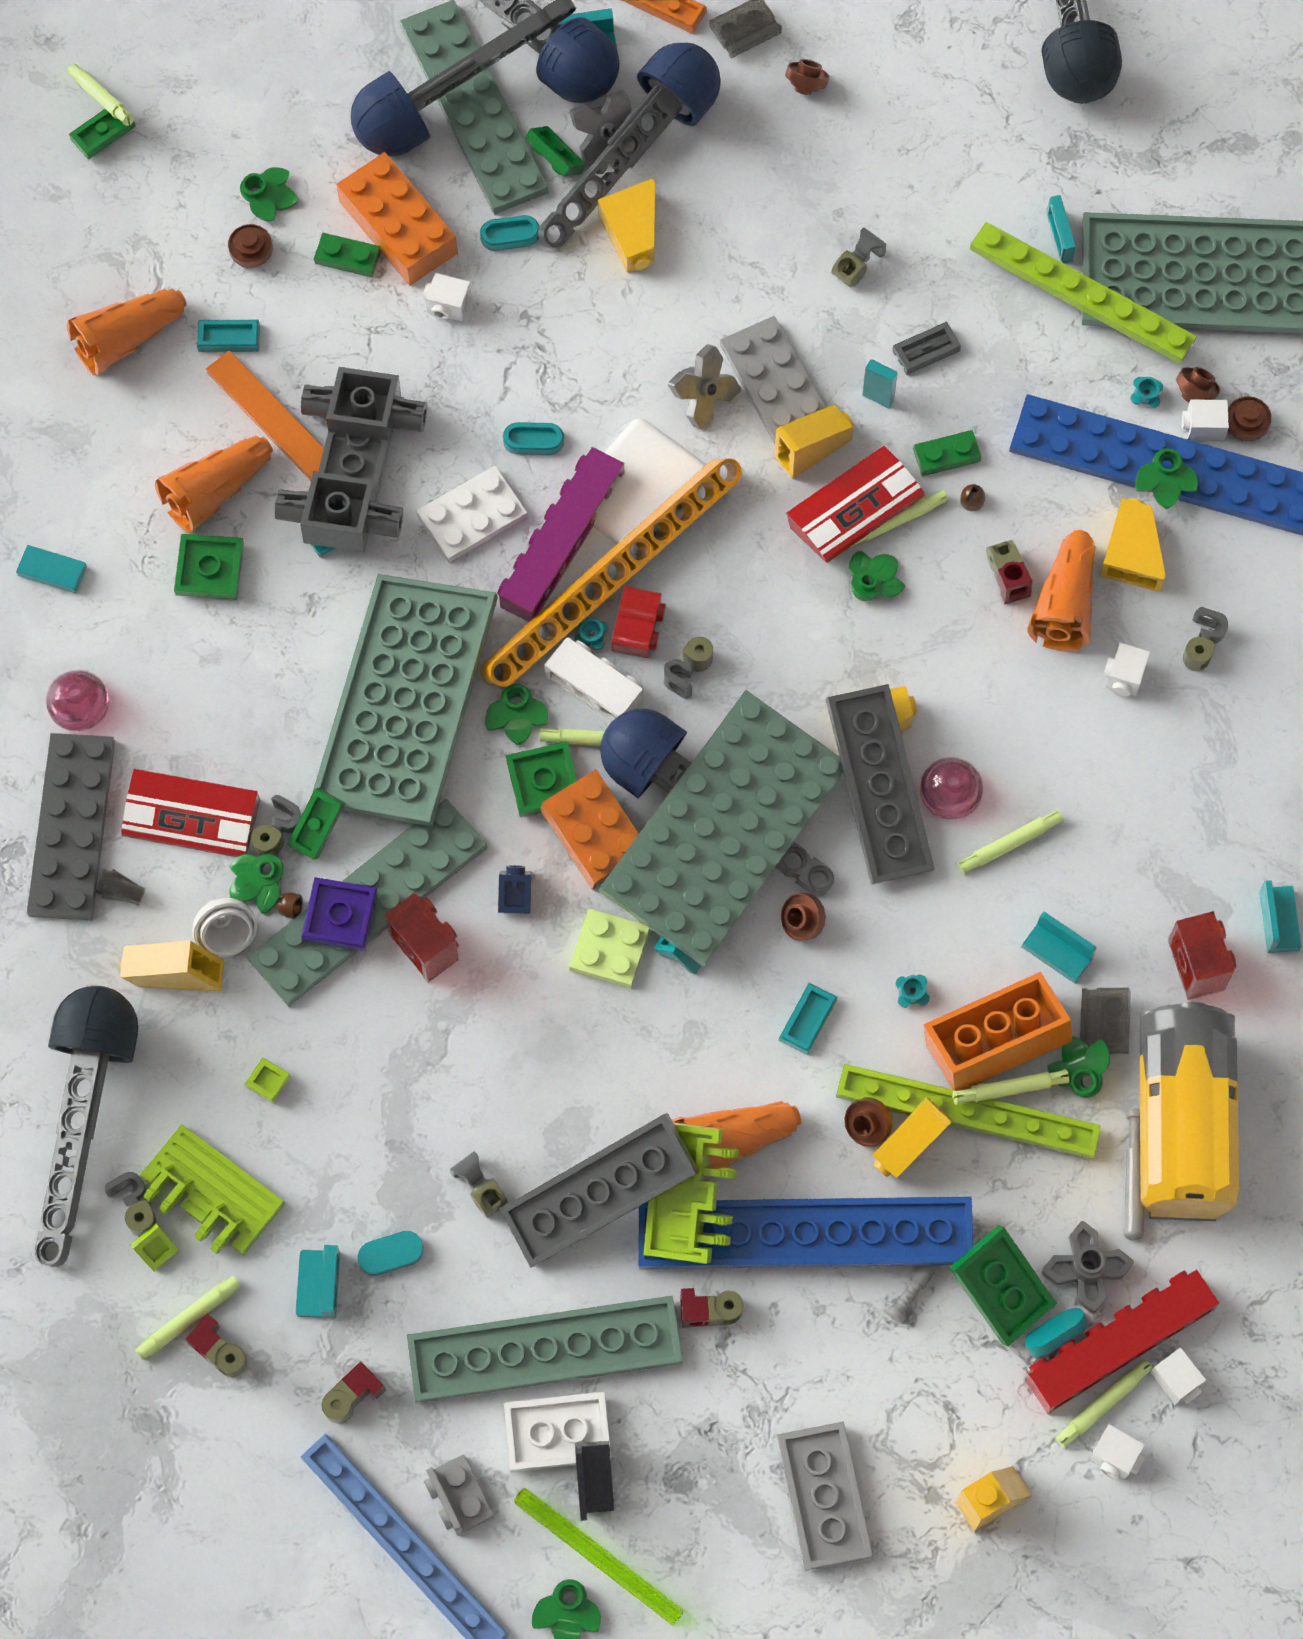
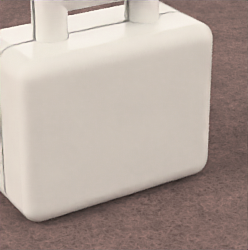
[594,419,706,554]

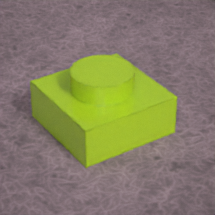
[245,1057,291,1104]
[131,1223,179,1272]

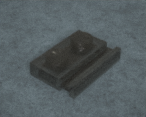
[709,0,782,58]
[1080,987,1131,1054]

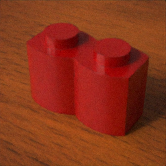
[611,586,666,658]

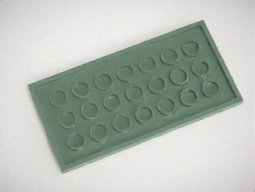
[1082,212,1303,334]
[312,574,498,827]
[598,690,843,966]

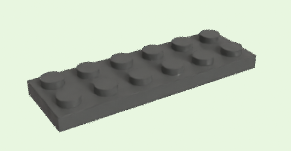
[825,684,935,885]
[27,733,115,921]
[500,1113,700,1268]

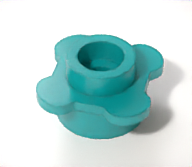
[1130,377,1163,408]
[574,618,609,650]
[895,974,930,1008]

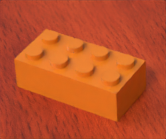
[336,152,458,286]
[923,972,1073,1091]

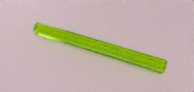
[514,1488,683,1625]

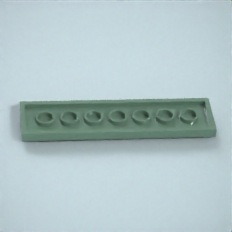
[400,0,549,215]
[247,798,488,1007]
[407,1295,683,1403]

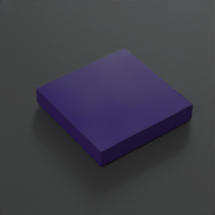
[301,877,378,951]

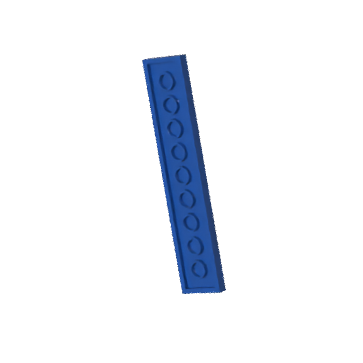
[1009,394,1303,536]
[638,1196,973,1269]

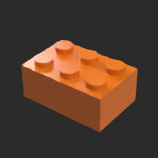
[540,769,639,889]

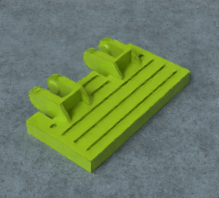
[643,1123,739,1264]
[140,1124,285,1256]

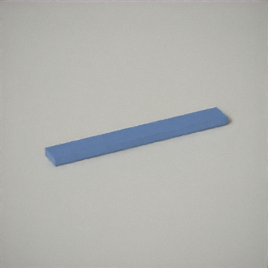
[300,1433,509,1639]

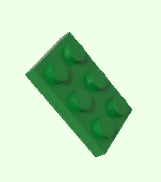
[949,1225,1057,1347]

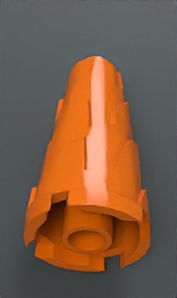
[66,288,187,376]
[155,435,273,533]
[1027,530,1096,651]
[672,1101,801,1178]

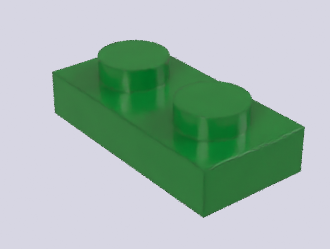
[69,109,136,160]
[525,126,586,177]
[314,232,381,278]
[913,430,982,476]
[287,788,346,860]

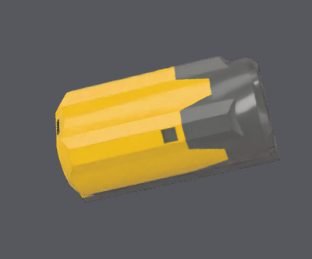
[1140,1002,1239,1221]

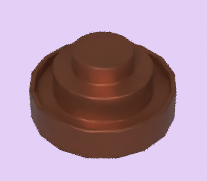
[785,59,830,95]
[228,224,273,268]
[1176,367,1220,403]
[1228,396,1272,441]
[781,893,826,941]
[844,1097,892,1147]

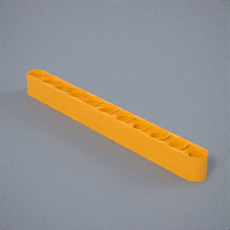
[480,458,742,687]

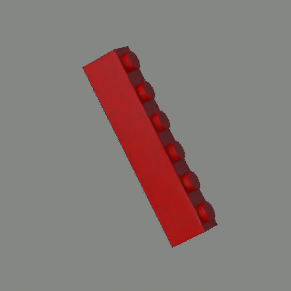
[1026,1269,1219,1414]

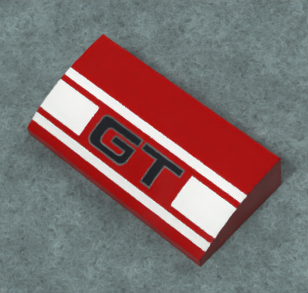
[786,446,925,563]
[121,769,260,857]

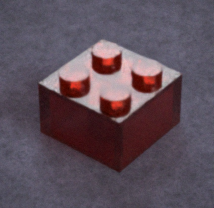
[384,892,459,983]
[1168,911,1236,1000]

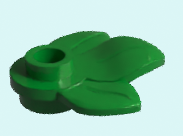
[240,167,298,222]
[1135,448,1198,509]
[848,551,905,601]
[485,684,548,745]
[229,854,284,914]
[1047,1036,1110,1098]
[532,1579,601,1639]

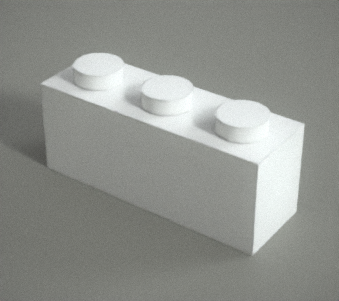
[544,637,643,722]

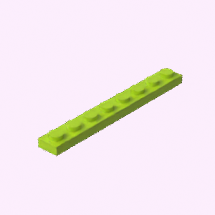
[970,222,1197,364]
[836,1064,1101,1160]

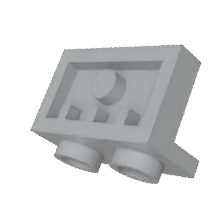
[424,1454,494,1536]

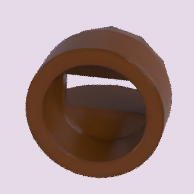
[960,484,985,511]
[276,892,303,919]

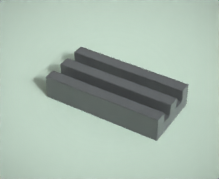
[892,321,961,375]

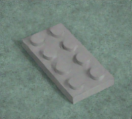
[720,316,826,444]
[777,1421,873,1571]

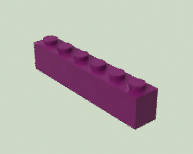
[497,447,625,622]

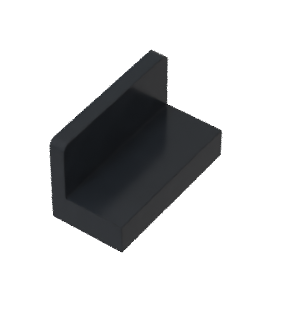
[575,1441,614,1521]

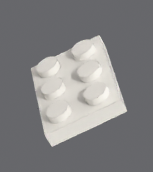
[416,466,528,563]
[503,1392,612,1472]

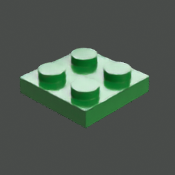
[174,534,244,600]
[505,741,577,817]

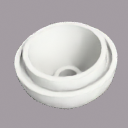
[192,898,257,957]

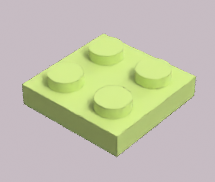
[569,908,650,989]

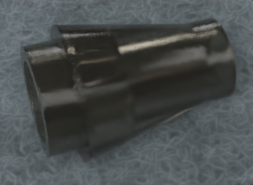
[95,869,146,906]

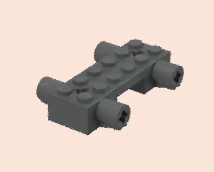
[275,367,427,552]

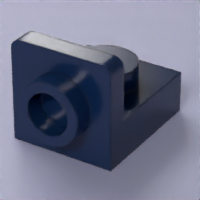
[498,865,532,914]

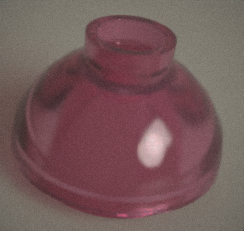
[46,670,110,731]
[919,757,983,819]

